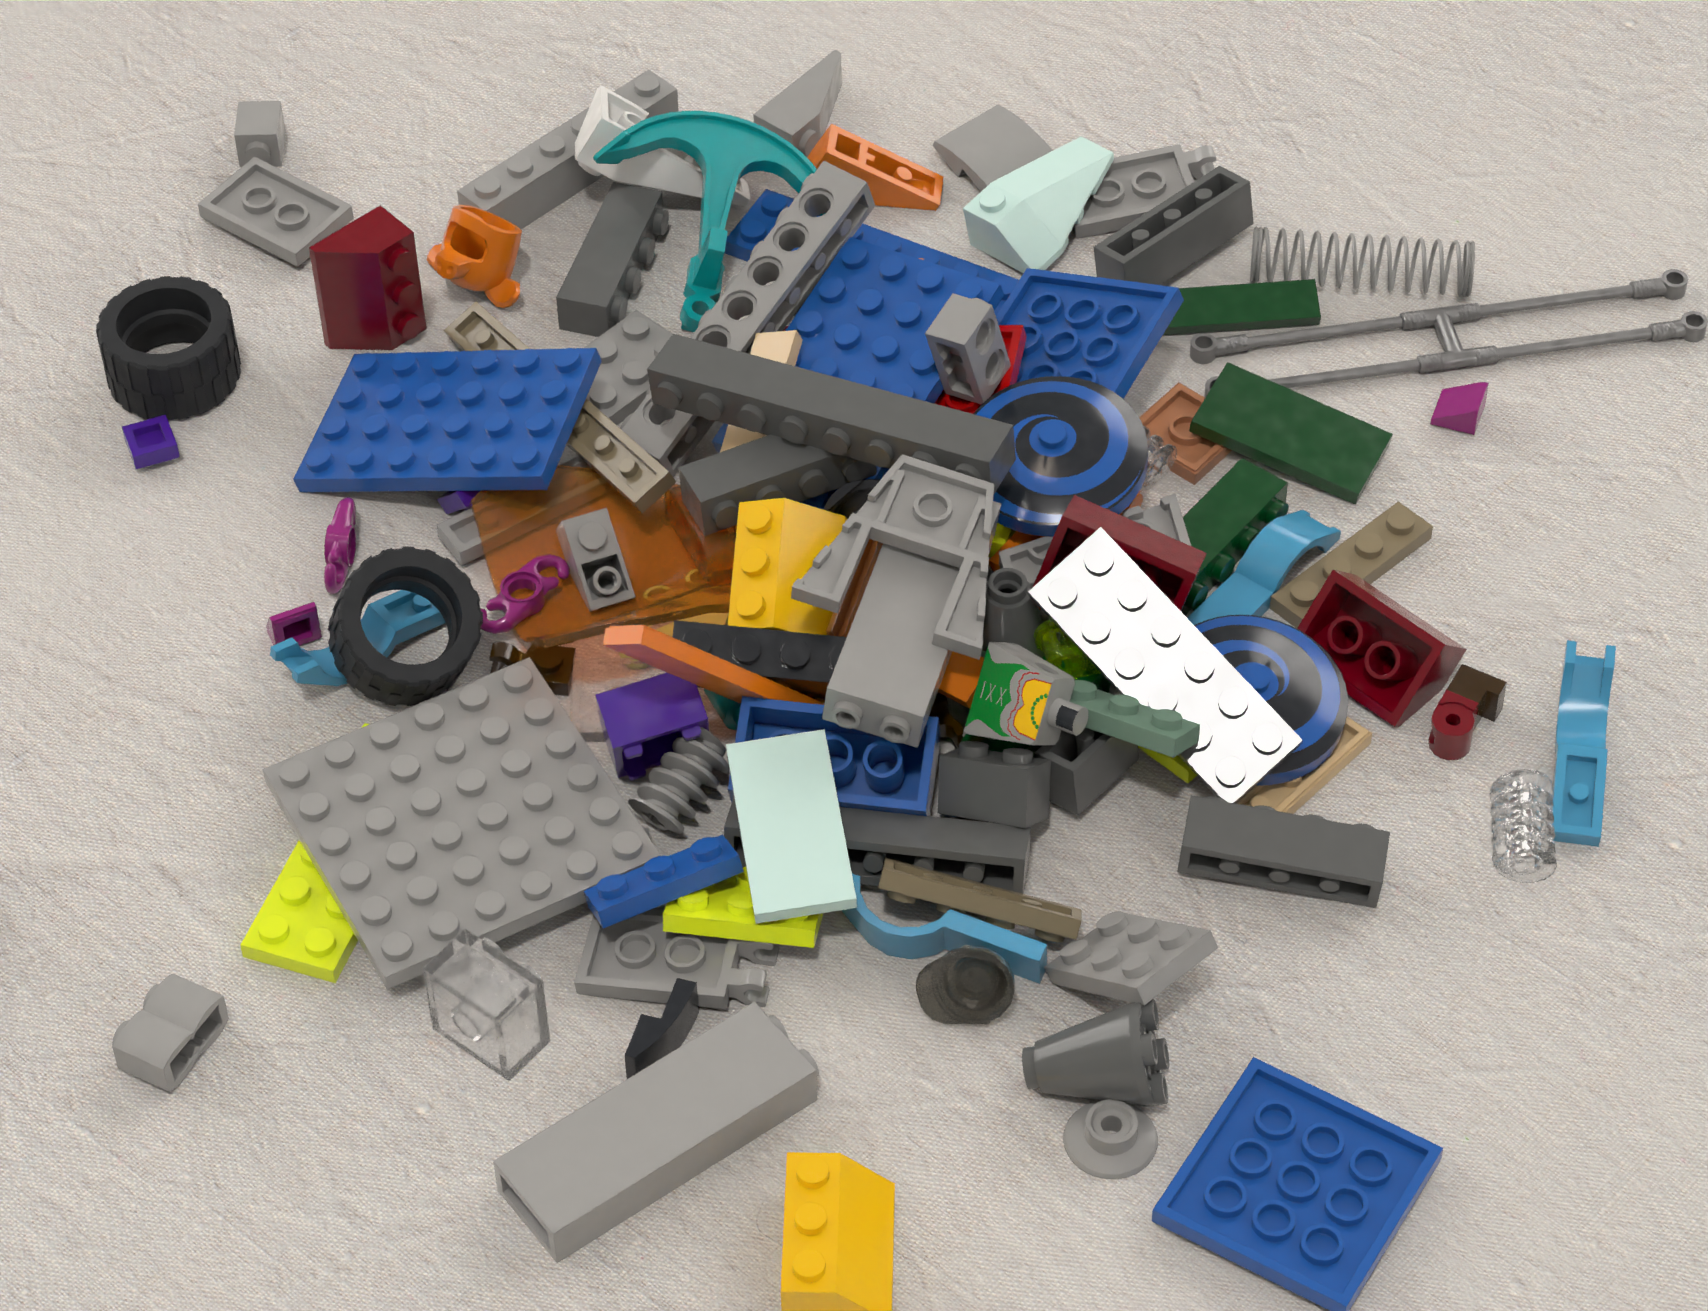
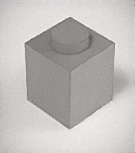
[234,101,286,167]

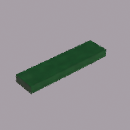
[1162,279,1321,336]

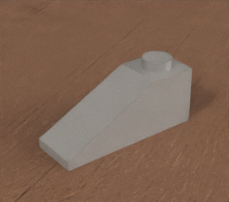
[753,50,842,157]

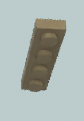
[1270,501,1433,628]
[878,858,1082,942]

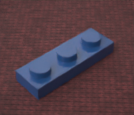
[584,834,744,928]

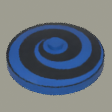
[973,376,1148,537]
[1194,615,1348,786]

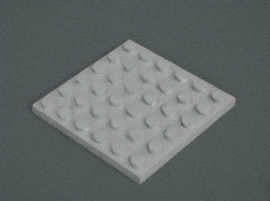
[262,657,661,990]

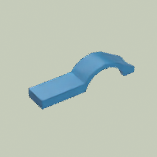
[1187,510,1341,625]
[270,590,445,686]
[1549,640,1616,847]
[841,873,1048,984]

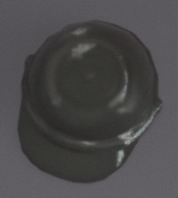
[916,945,1015,1025]

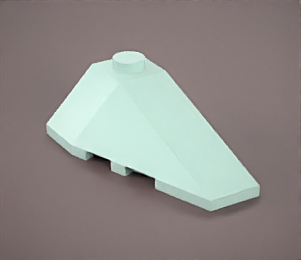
[963,136,1114,273]

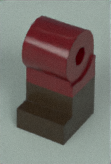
[1428,664,1507,760]

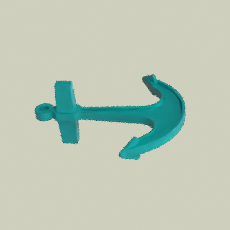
[593,111,826,332]

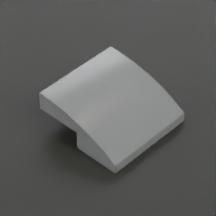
[932,105,1053,191]

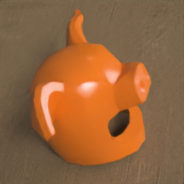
[426,205,522,308]

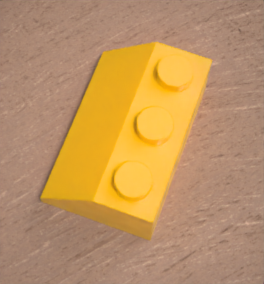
[728,498,847,635]
[781,1152,895,1311]

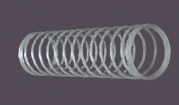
[1250,226,1475,297]

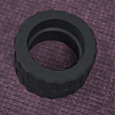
[96,276,241,421]
[328,546,483,706]

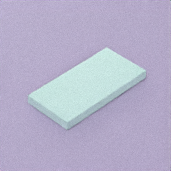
[726,729,857,924]

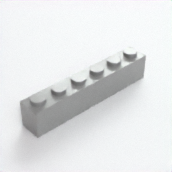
[457,69,679,229]

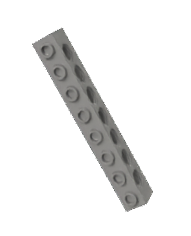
[620,161,875,477]

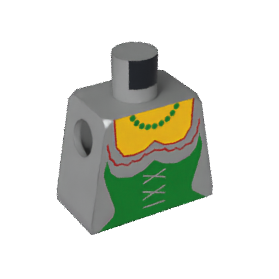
[964,642,1088,745]

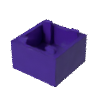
[595,672,709,780]

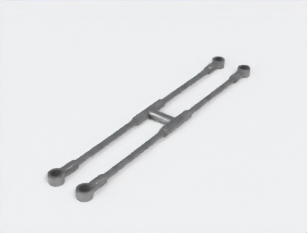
[1190,269,1708,398]

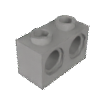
[925,293,1011,404]

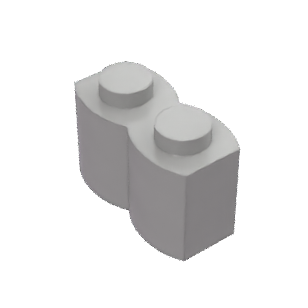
[112,974,229,1092]

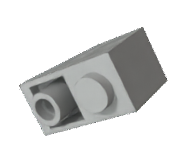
[556,508,636,612]

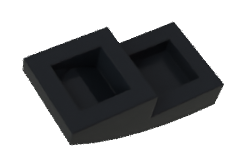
[624,978,699,1079]

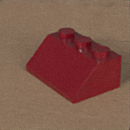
[309,205,427,350]
[1032,495,1207,611]
[1297,569,1467,727]

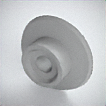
[1063,1099,1158,1179]

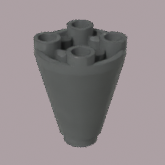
[982,568,1052,658]
[1022,999,1170,1106]

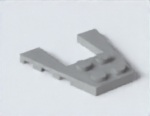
[791,454,994,660]

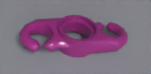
[324,497,356,594]
[480,554,570,634]

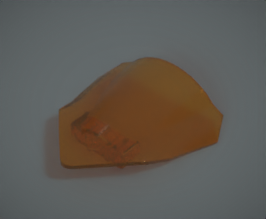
[470,465,737,651]

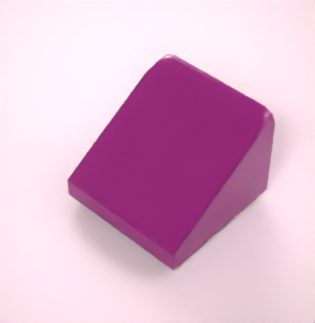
[1430,382,1489,435]
[266,602,322,646]

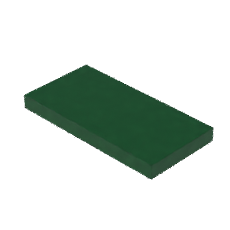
[1189,362,1393,505]

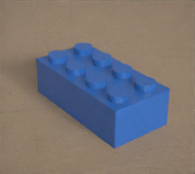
[728,696,941,816]

